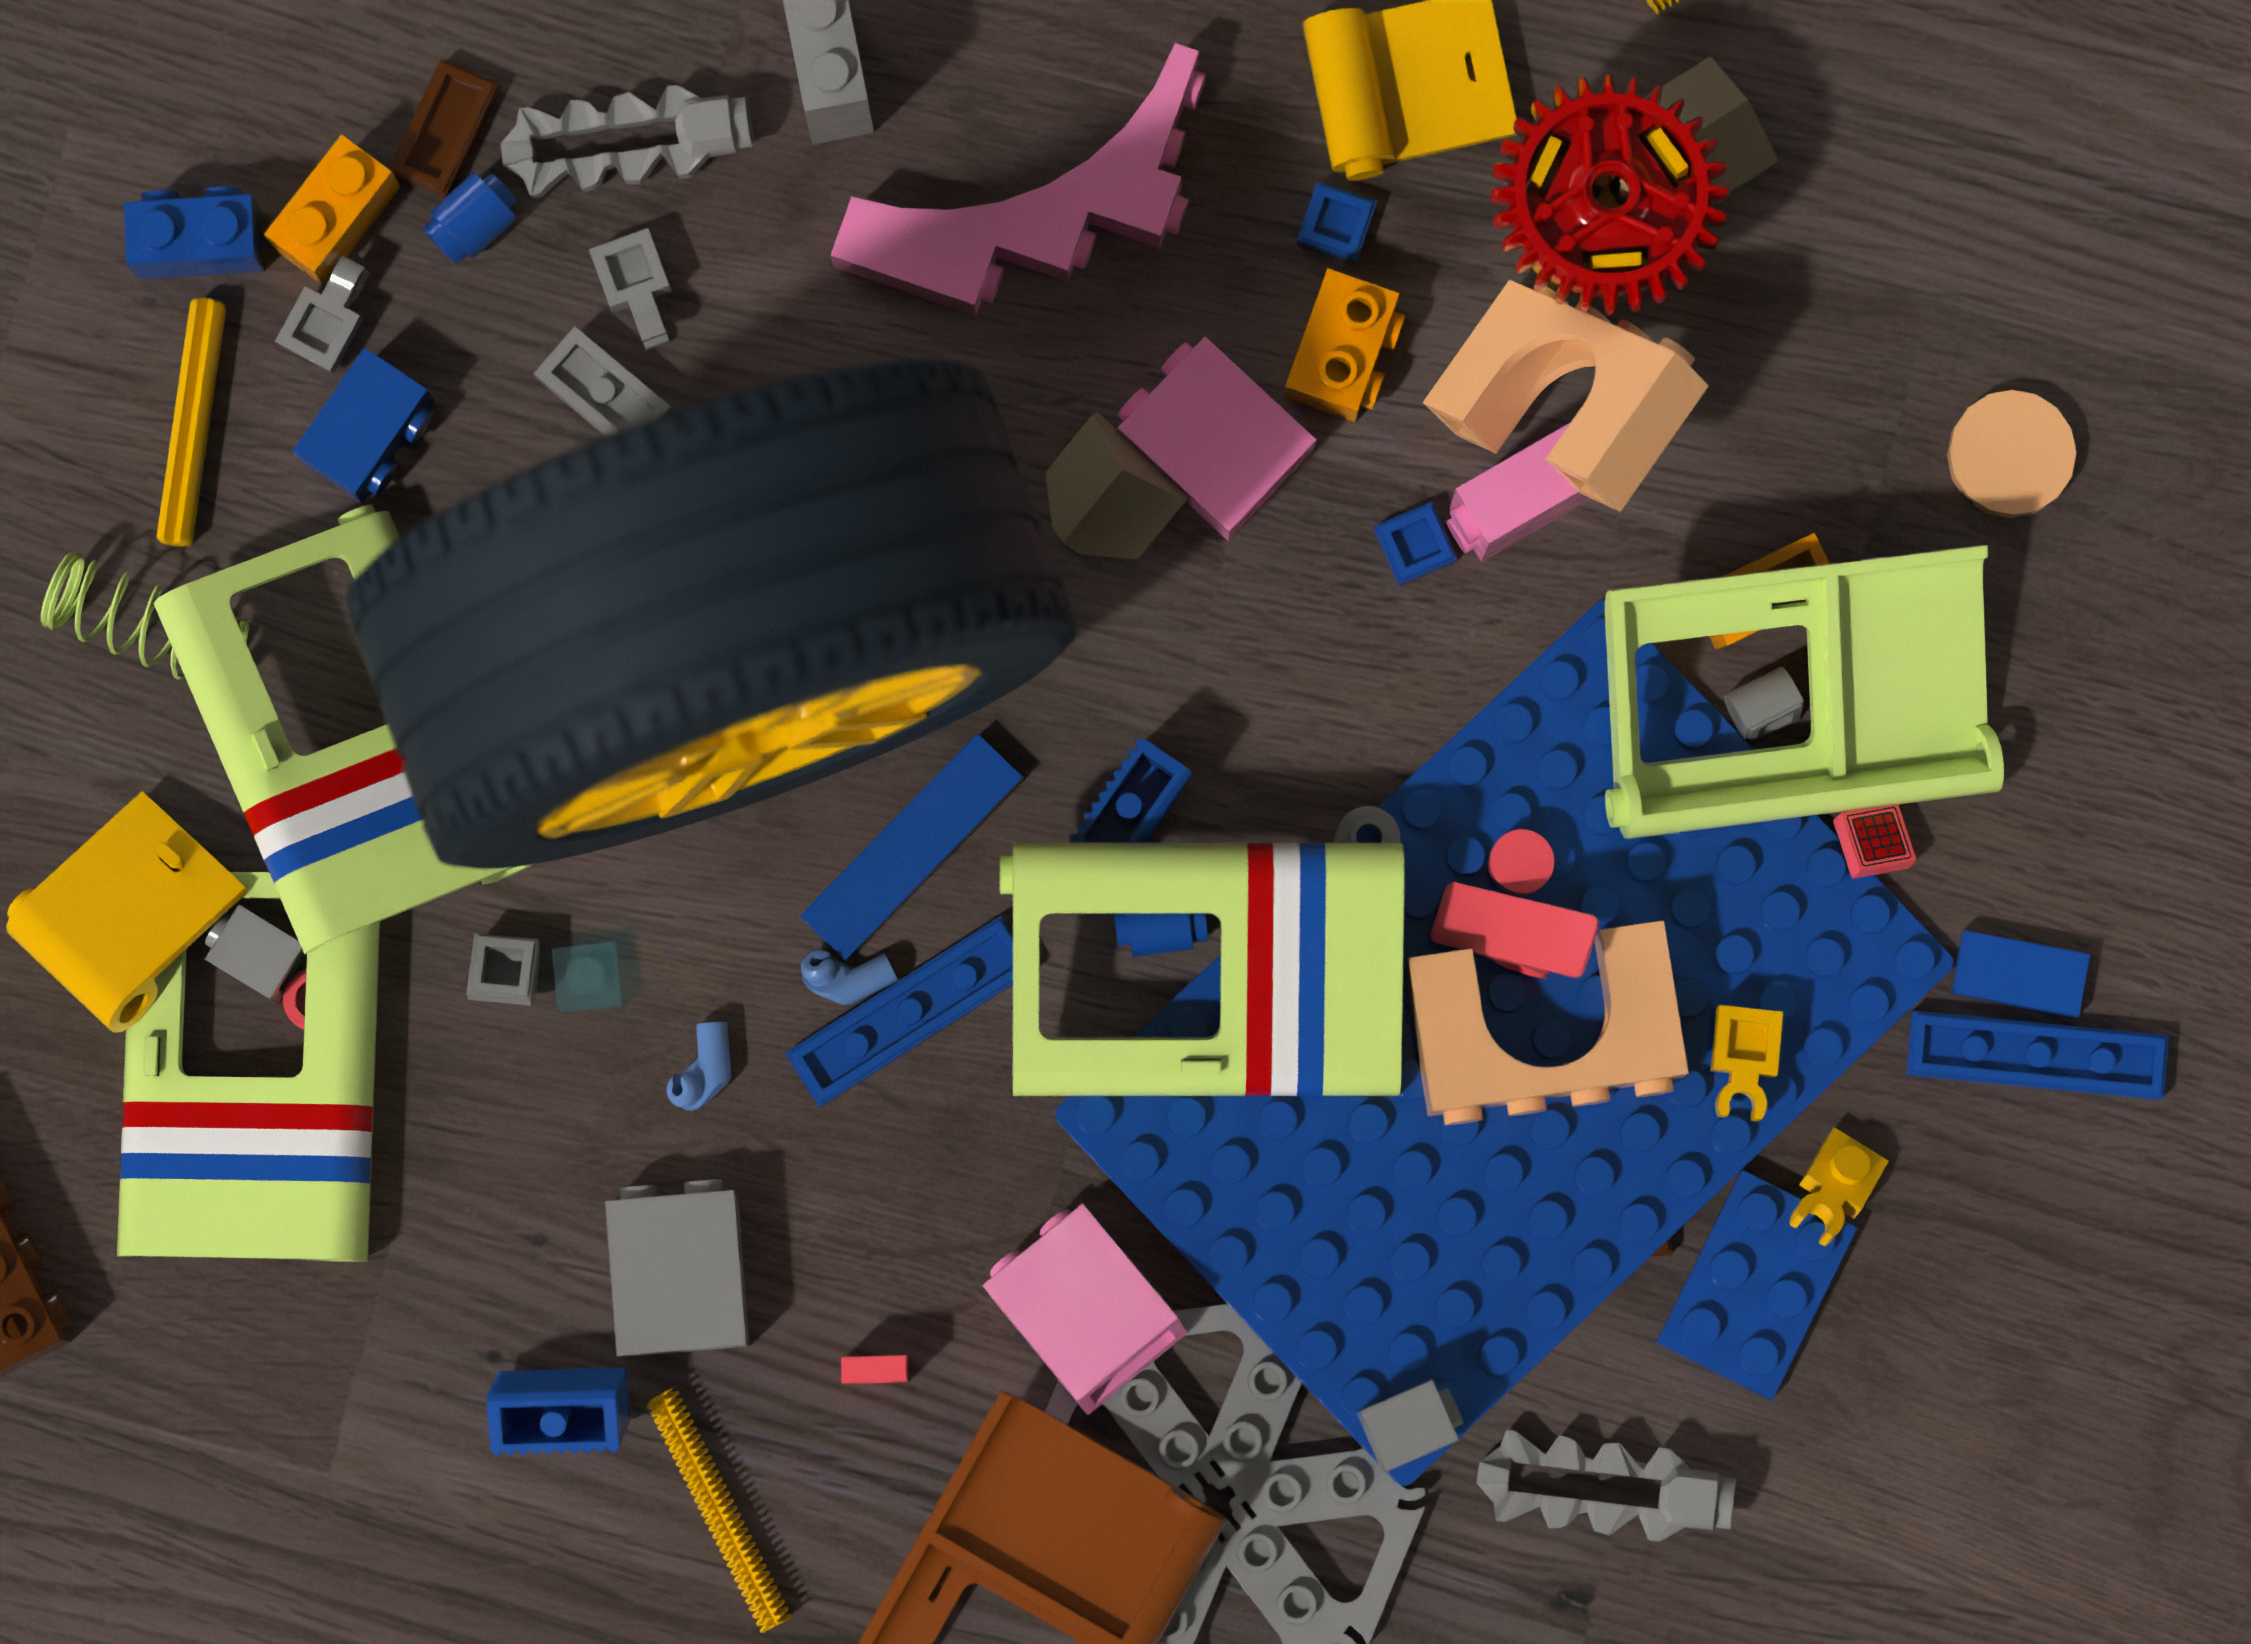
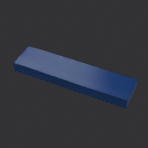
[800,733,1023,962]
[785,916,1013,1108]
[1905,1011,2169,1101]

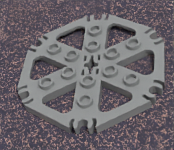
[1045,1304,1426,1644]

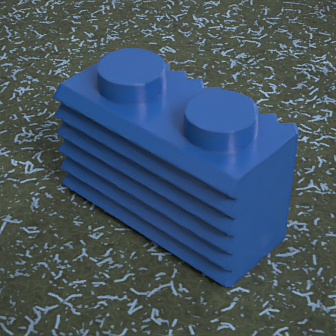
[1069,738,1192,843]
[486,1368,631,1457]

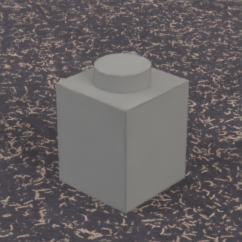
[205,904,307,1004]
[1357,1380,1463,1473]

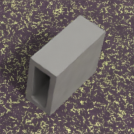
[783,0,874,145]
[605,1179,750,1357]

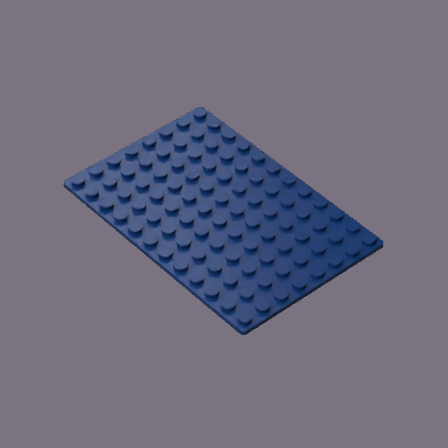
[1055,600,1953,1486]

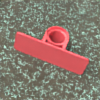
[1430,882,1599,979]

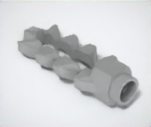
[501,85,754,199]
[1477,1430,1736,1542]

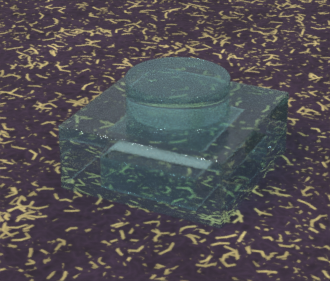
[551,941,624,1014]

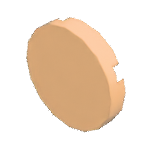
[1947,390,2077,518]

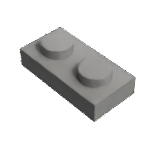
[534,326,673,436]

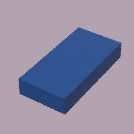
[1950,930,2090,1018]

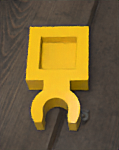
[1710,1005,1783,1121]
[1790,1127,1889,1247]

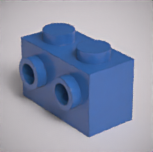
[124,186,265,279]

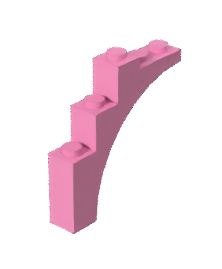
[830,43,1206,317]

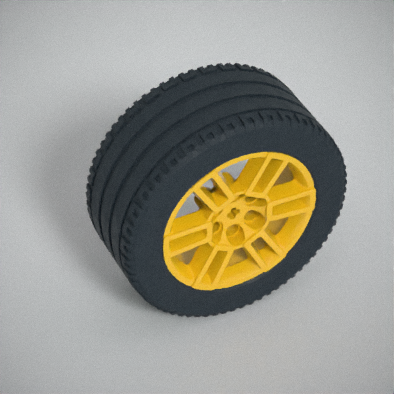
[346,359,1076,869]

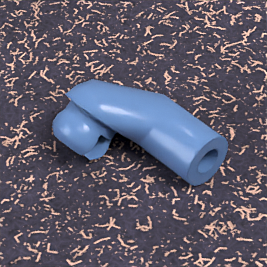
[800,949,898,1005]
[666,1022,731,1111]

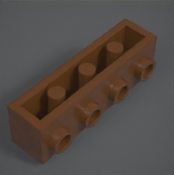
[0,1176,73,1377]

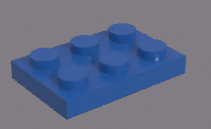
[1655,1170,1857,1401]

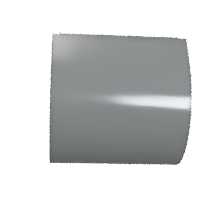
[1724,666,1804,745]
[466,933,540,1006]

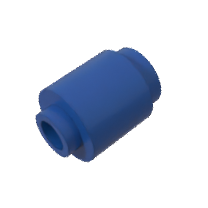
[422,172,517,266]
[1114,913,1208,958]

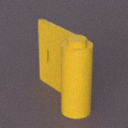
[1302,0,1517,181]
[6,791,248,1033]

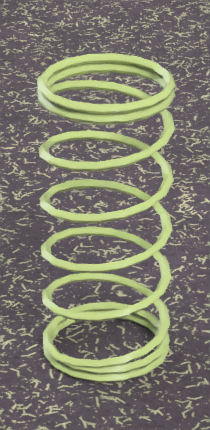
[41,551,249,680]

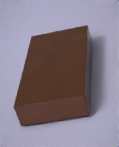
[389,58,500,199]

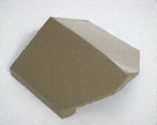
[1644,56,1779,205]
[1045,411,1190,559]

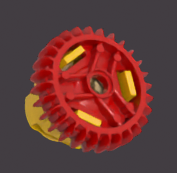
[1490,74,1729,315]

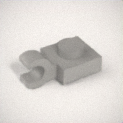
[589,228,672,350]
[275,255,370,374]

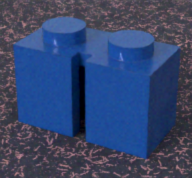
[292,347,435,504]

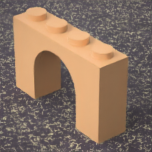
[1423,280,1709,512]
[1404,921,1689,1125]

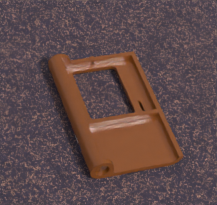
[858,1391,1227,1644]

